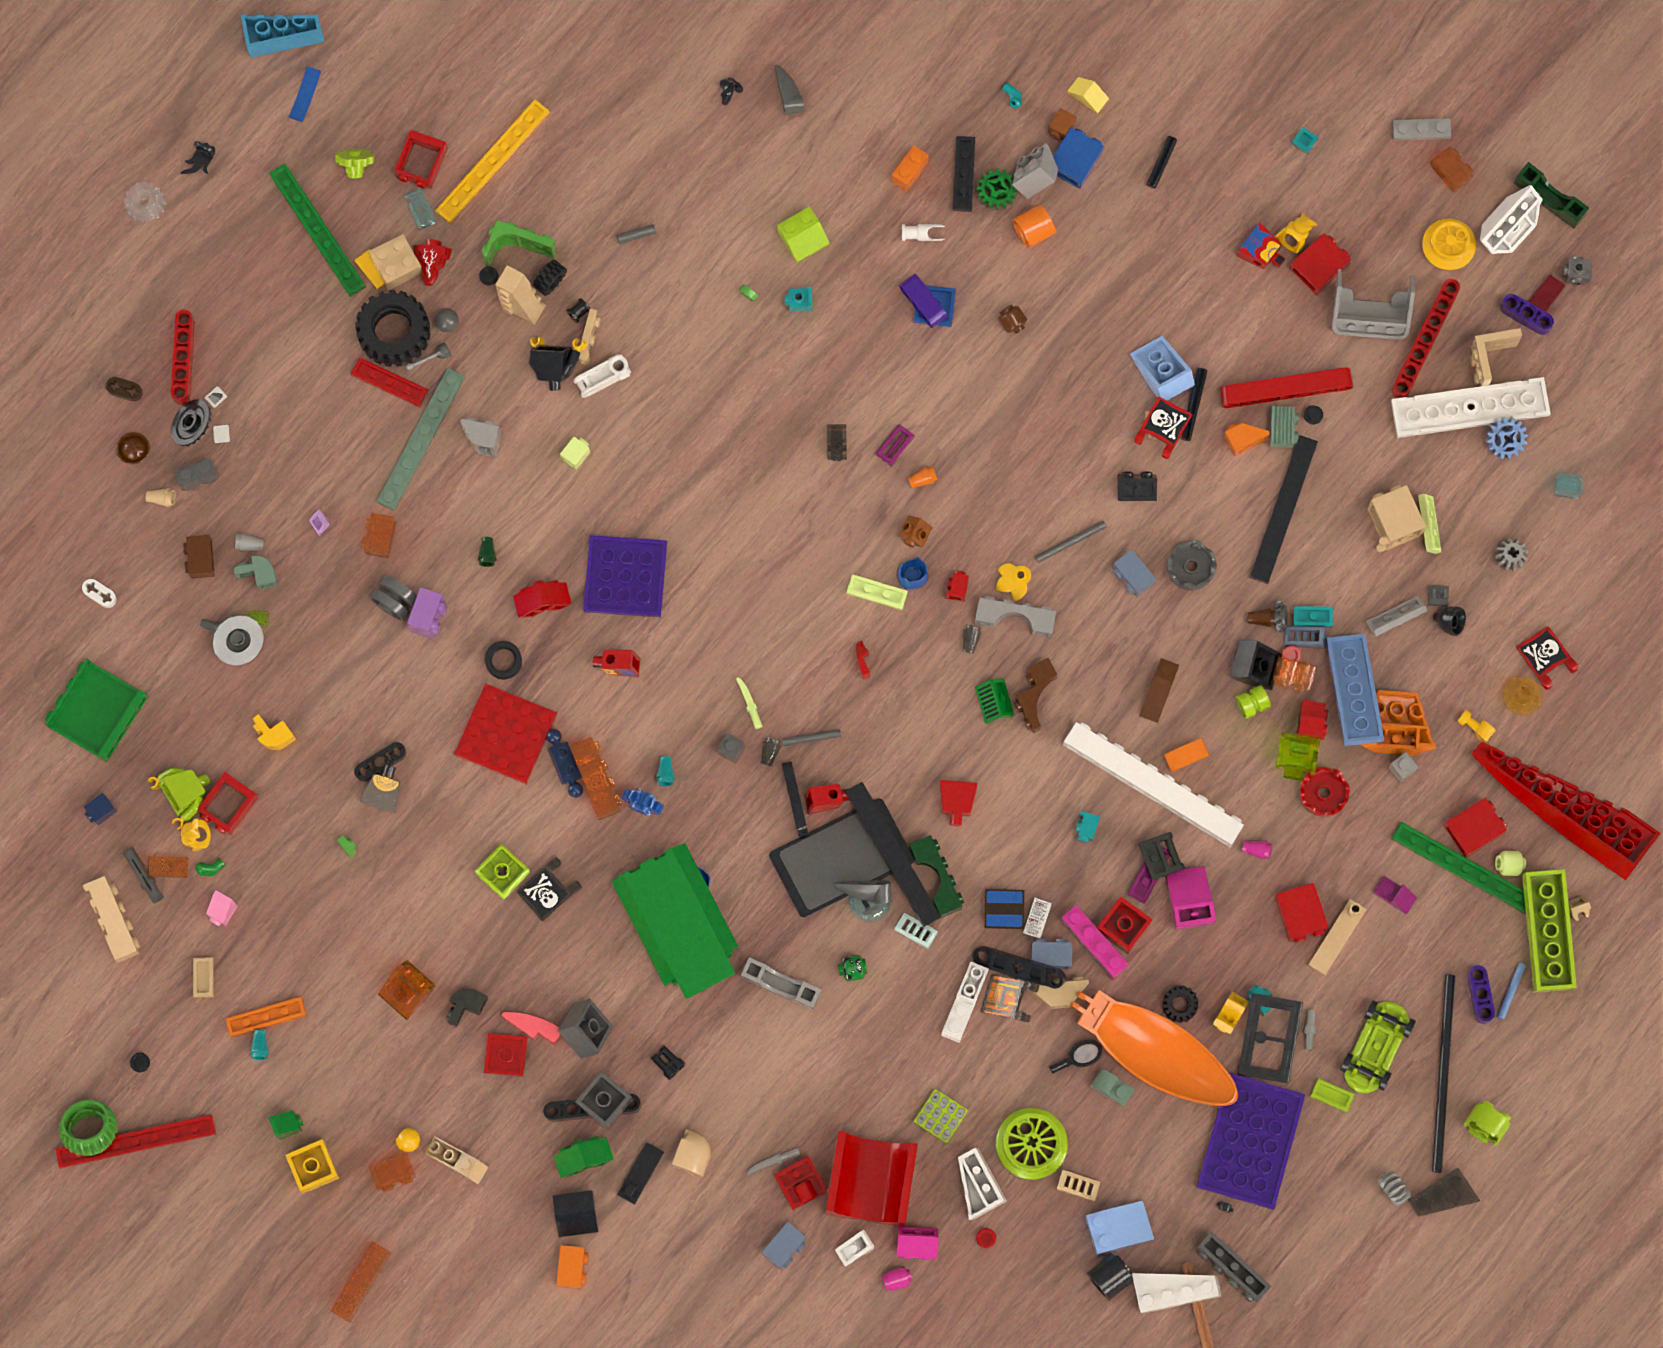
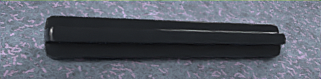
[1181,368,1208,442]

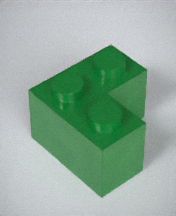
[553,1136,614,1178]

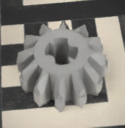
[1495,538,1529,571]
[1378,1171,1410,1206]

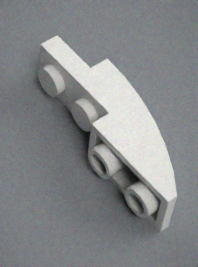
[941,962,989,1043]

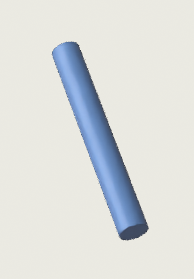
[1497,963,1526,1020]

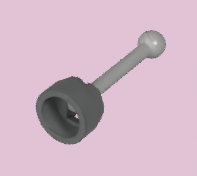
[406,342,451,370]

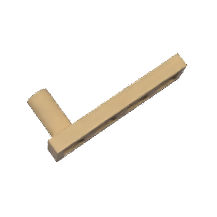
[1308,899,1367,976]

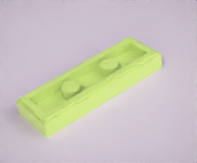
[1418,494,1441,554]
[846,574,908,610]

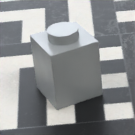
[1389,752,1418,783]

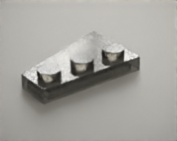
[1408,1168,1480,1217]

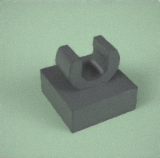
[1428,585,1449,607]

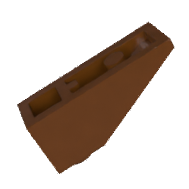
[1140,658,1179,723]

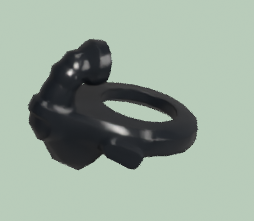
[720,78,743,105]

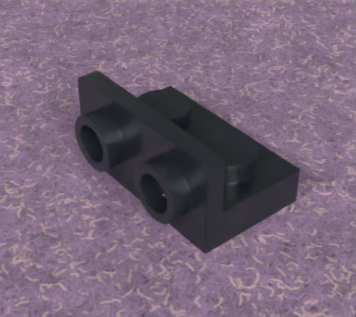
[1117,471,1157,501]

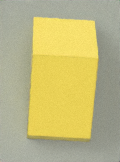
[1067,77,1109,114]

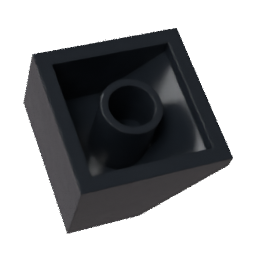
[1230,640,1281,690]
[553,1190,598,1238]

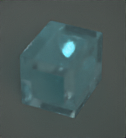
[1554,473,1585,499]

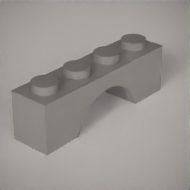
[975,596,1056,638]
[741,957,822,1011]

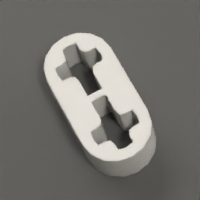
[82,579,117,608]

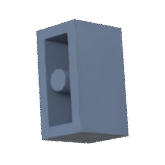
[1113,549,1156,597]
[1032,939,1072,969]
[762,1222,806,1269]

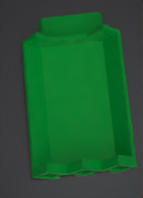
[612,843,739,999]

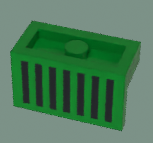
[975,679,1014,724]

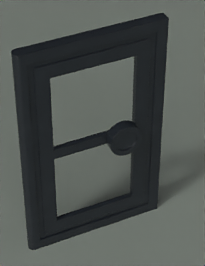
[1238,993,1303,1084]

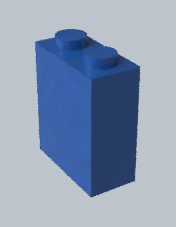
[1053,128,1104,189]

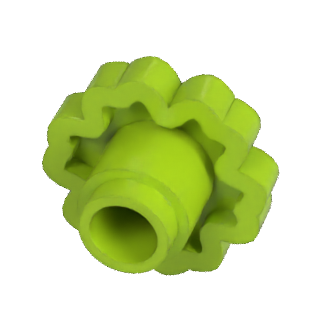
[335,148,374,178]

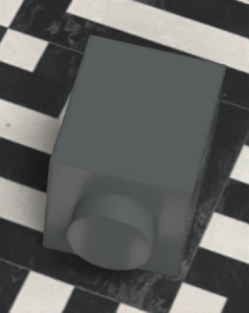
[718,733,745,764]

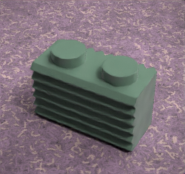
[1269,406,1299,449]

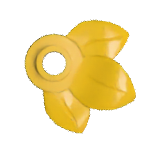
[996,563,1031,601]

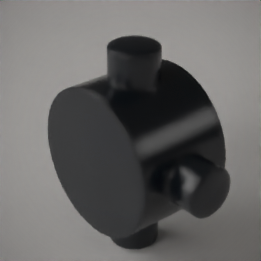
[1217,1201,1234,1213]

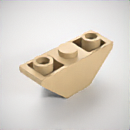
[1029,977,1089,1009]

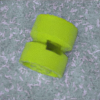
[1235,685,1271,719]

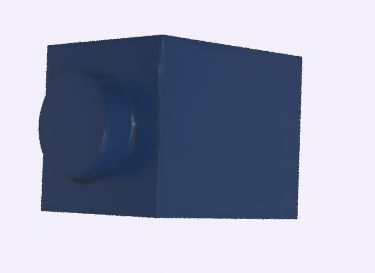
[84,793,117,825]

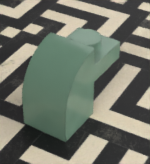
[233,556,278,590]
[1090,1069,1135,1107]

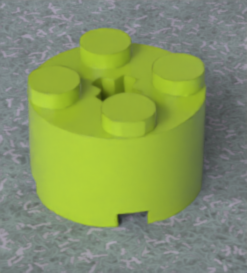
[1464,1101,1511,1146]

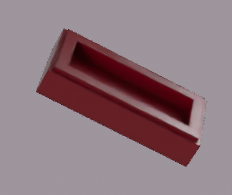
[1529,274,1566,312]

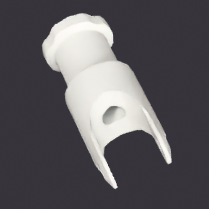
[902,224,945,241]

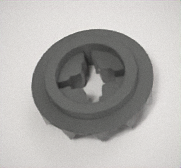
[1275,601,1288,632]

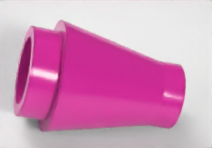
[1242,840,1272,860]

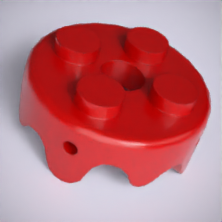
[1300,767,1350,817]

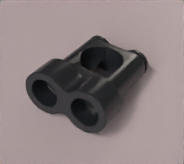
[651,1046,686,1080]

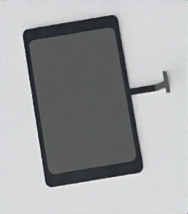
[769,798,914,918]

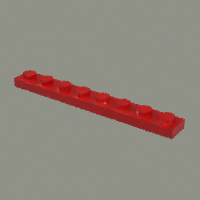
[55,1114,217,1169]

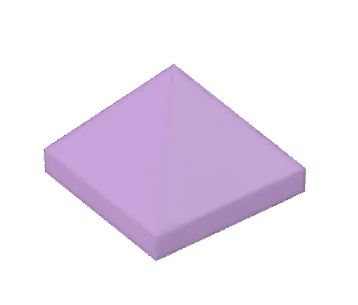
[309,509,330,536]

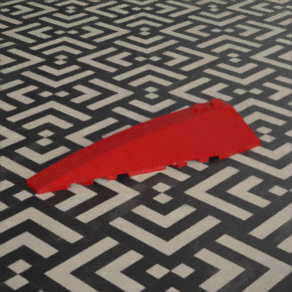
[1471,741,1661,881]

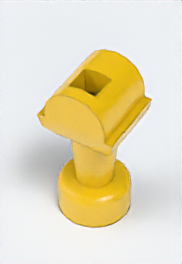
[1457,709,1496,743]

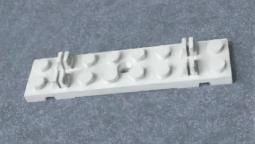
[1391,377,1551,438]

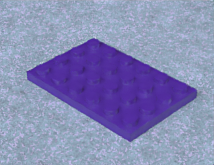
[1197,1073,1305,1210]

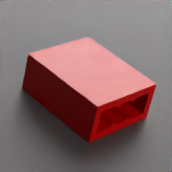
[1290,233,1351,295]
[1444,798,1507,857]
[1275,883,1329,943]

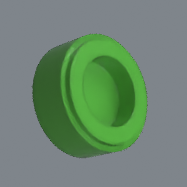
[739,284,758,301]

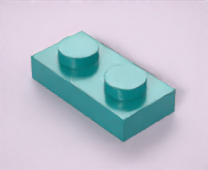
[1293,606,1333,628]

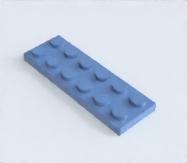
[1326,634,1384,746]

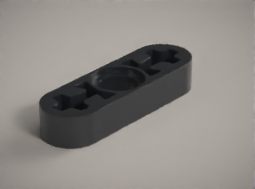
[354,742,407,782]

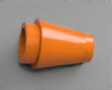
[908,466,938,488]

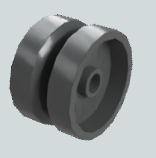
[369,575,417,621]

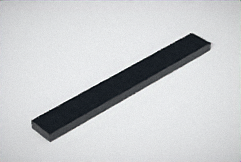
[1250,435,1318,584]
[845,782,941,928]

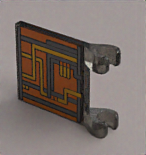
[981,974,1039,1023]

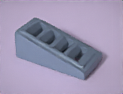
[1284,626,1327,649]

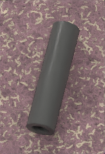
[617,224,656,244]

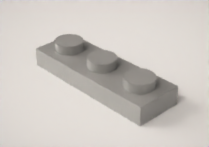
[1393,118,1451,141]
[1366,596,1427,636]

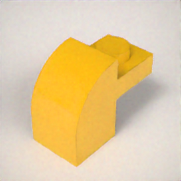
[252,714,296,750]
[1213,991,1249,1034]

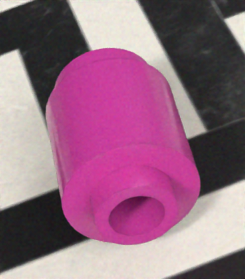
[882,1267,913,1291]

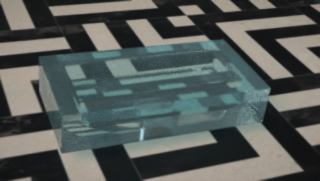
[404,188,437,230]

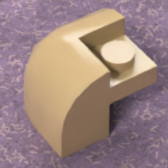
[672,1129,711,1177]

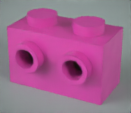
[896,1226,939,1260]

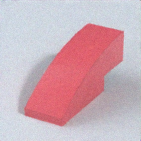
[501,1012,562,1046]

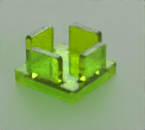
[1275,732,1320,781]

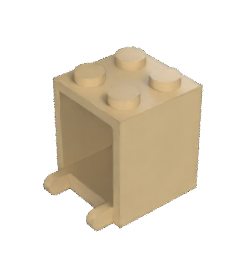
[1367,485,1426,552]

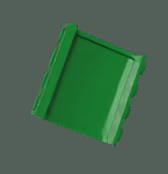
[45,658,149,762]

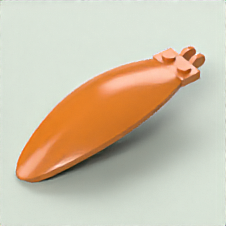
[1070,990,1238,1106]

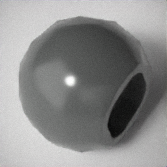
[435,308,459,332]

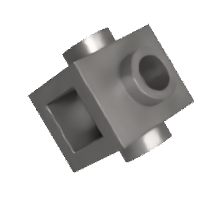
[1563,256,1592,286]

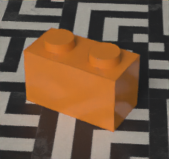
[891,145,929,192]
[556,1245,589,1289]

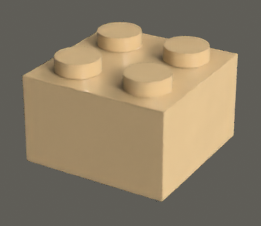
[369,234,422,290]

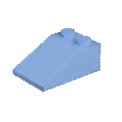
[1130,336,1195,400]
[1085,1201,1154,1256]

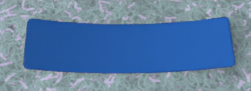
[289,66,321,122]

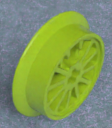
[996,1108,1068,1180]

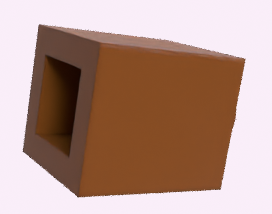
[1048,108,1077,140]

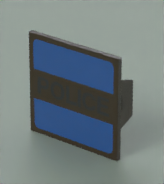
[984,889,1025,929]

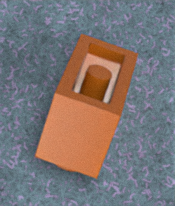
[1224,423,1270,456]

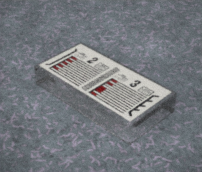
[1022,897,1053,939]

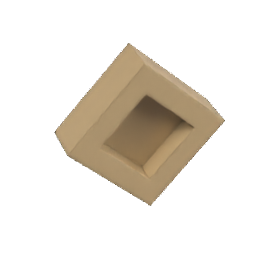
[1568,895,1591,921]

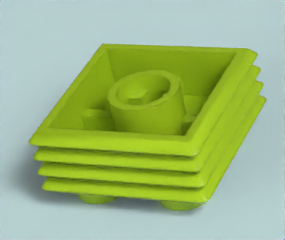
[475,844,530,899]

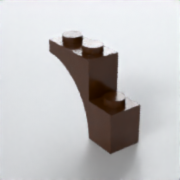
[1014,658,1057,734]

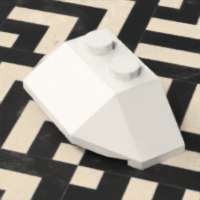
[1480,185,1542,254]

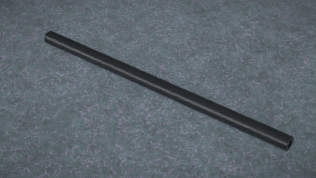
[1432,974,1455,1173]

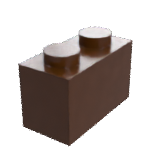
[183,535,215,579]

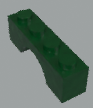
[1514,162,1589,229]
[909,835,964,919]

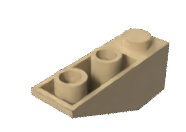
[424,1136,488,1184]

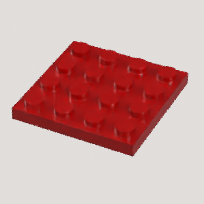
[454,683,557,785]

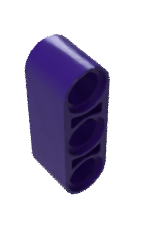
[899,273,948,328]
[1500,294,1554,335]
[1467,965,1495,1024]

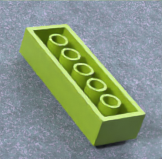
[1522,869,1577,993]

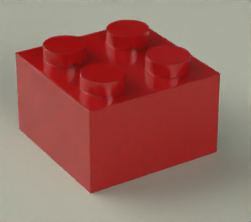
[1097,897,1153,954]

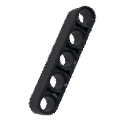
[543,1094,641,1122]

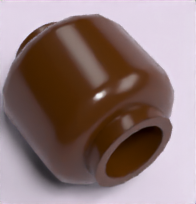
[999,304,1027,334]

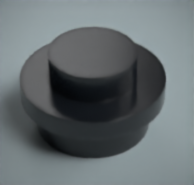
[479,266,499,286]
[1304,405,1323,425]
[130,1053,150,1073]

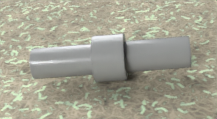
[1304,1010,1316,1050]

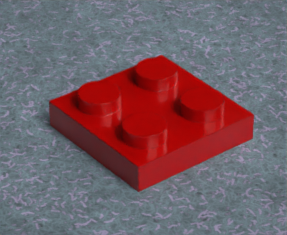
[484,1033,528,1077]

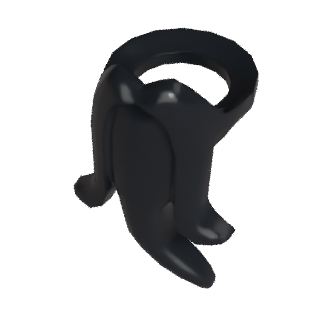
[180,141,215,175]

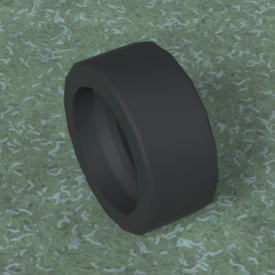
[484,641,522,680]

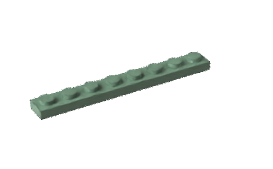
[377,368,465,511]

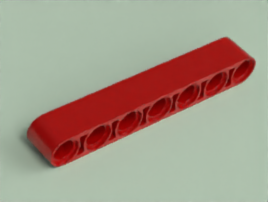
[1392,279,1460,398]
[1219,367,1354,408]

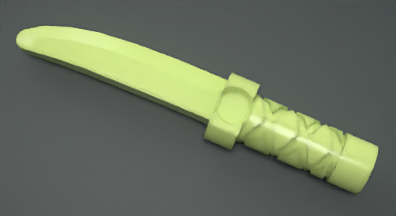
[736,678,763,729]

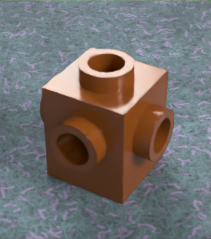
[898,515,933,548]

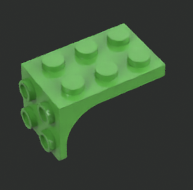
[482,221,557,266]

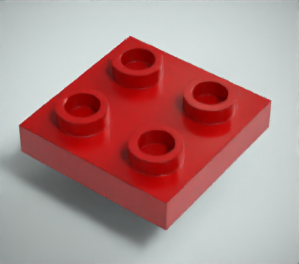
[774,1156,828,1210]

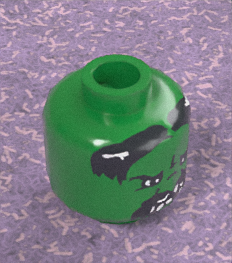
[838,955,867,982]

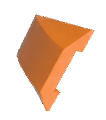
[1360,690,1436,756]

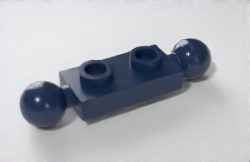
[546,729,583,798]

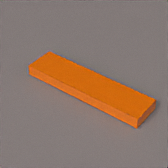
[225,996,307,1038]

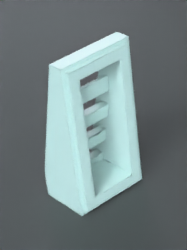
[894,913,938,950]

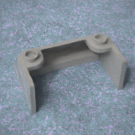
[1332,269,1415,340]

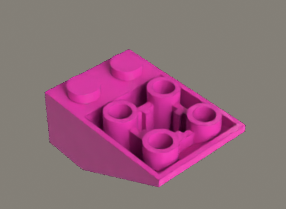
[1166,866,1216,930]

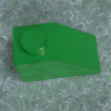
[268,1111,304,1140]

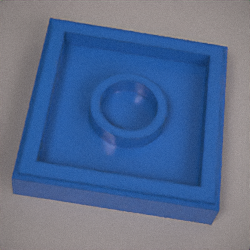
[913,285,956,327]

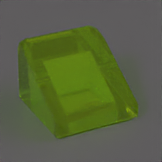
[247,610,269,626]

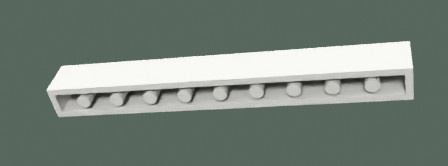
[1063,722,1244,848]

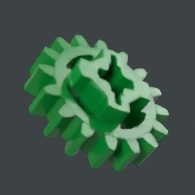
[977,168,1018,210]

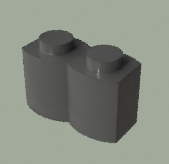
[175,459,219,491]

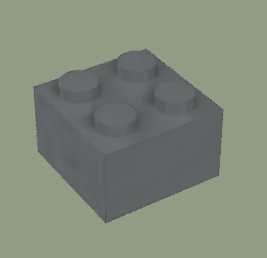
[575,1071,633,1130]

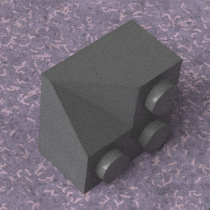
[558,999,613,1059]

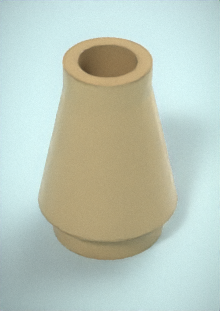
[145,488,176,507]

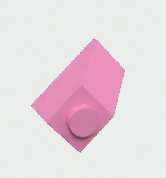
[206,890,238,926]

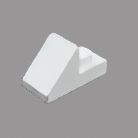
[835,1230,874,1267]

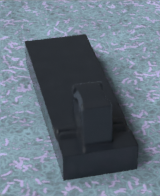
[617,1143,664,1205]

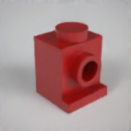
[945,570,969,602]

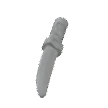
[746,1148,800,1175]

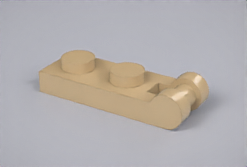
[579,309,601,366]

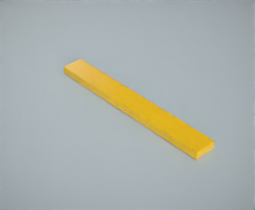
[435,99,550,224]

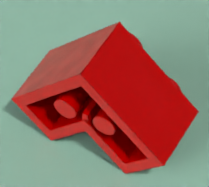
[513,580,572,618]
[1295,700,1329,745]

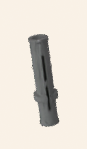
[123,848,164,904]

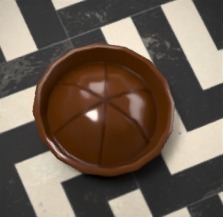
[116,432,150,465]

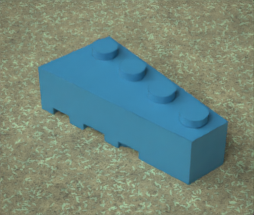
[240,14,325,58]

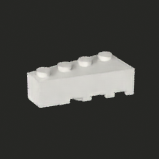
[1132,1273,1222,1314]

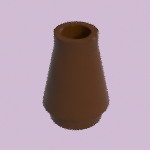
[1248,608,1276,627]

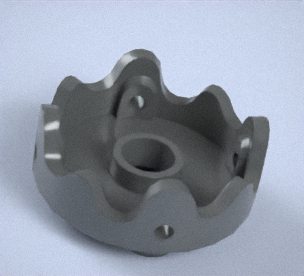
[1167,540,1217,591]

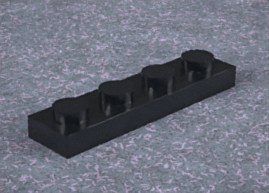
[953,136,975,212]

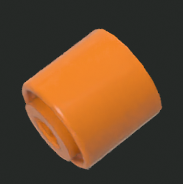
[1013,204,1057,248]

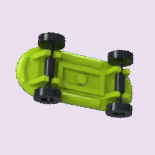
[1340,1000,1416,1093]

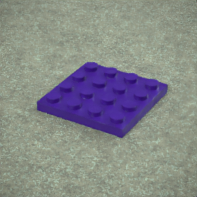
[583,535,667,618]

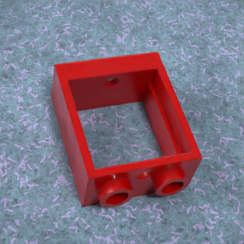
[394,130,448,189]
[197,772,259,835]

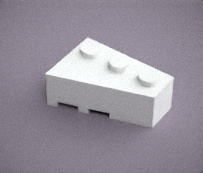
[958,1148,1007,1220]

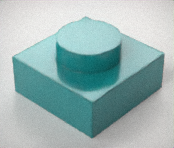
[1292,127,1319,154]

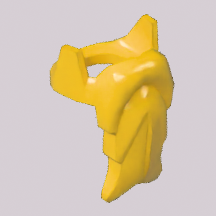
[1275,213,1317,254]
[181,819,210,851]

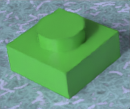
[337,835,357,858]

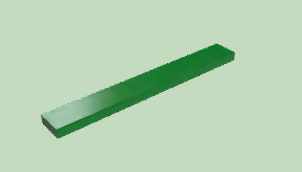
[269,163,366,297]
[1391,822,1526,915]

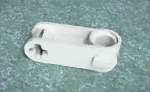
[573,354,631,398]

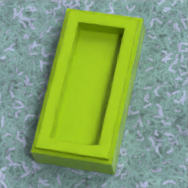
[1310,1078,1355,1113]

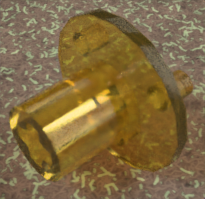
[1503,677,1542,715]

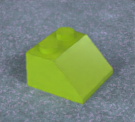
[777,206,830,263]

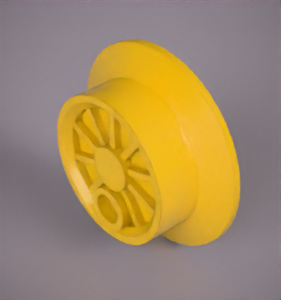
[1422,219,1476,270]

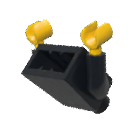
[529,336,587,391]

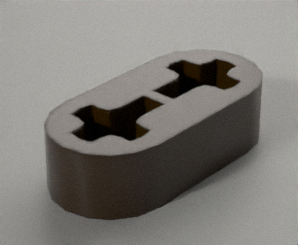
[106,377,143,402]

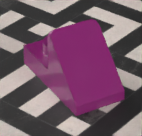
[1373,876,1417,915]

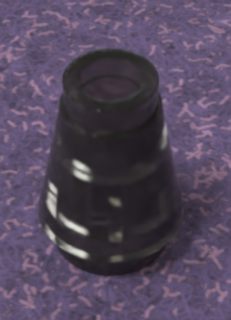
[962,625,982,654]
[761,737,781,767]

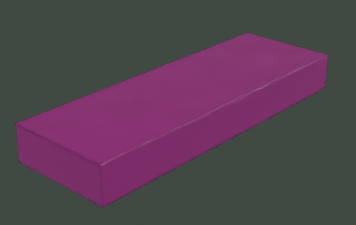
[1128,846,1170,904]

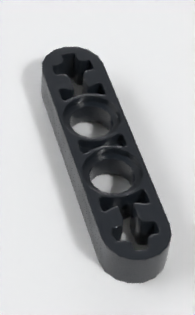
[782,761,808,837]

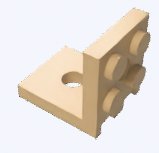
[1470,328,1522,387]

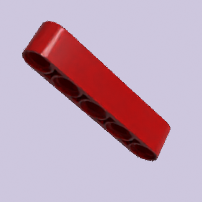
[170,309,195,405]

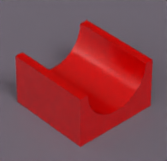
[826,1131,918,1226]

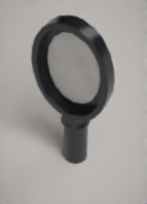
[1049,1040,1102,1074]

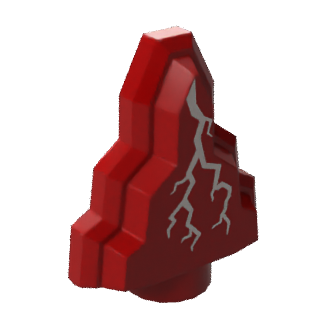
[414,239,452,286]

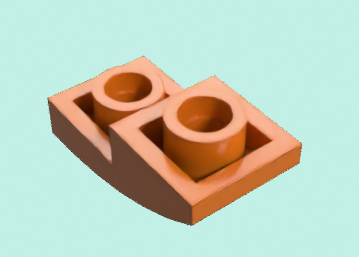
[1164,738,1210,772]

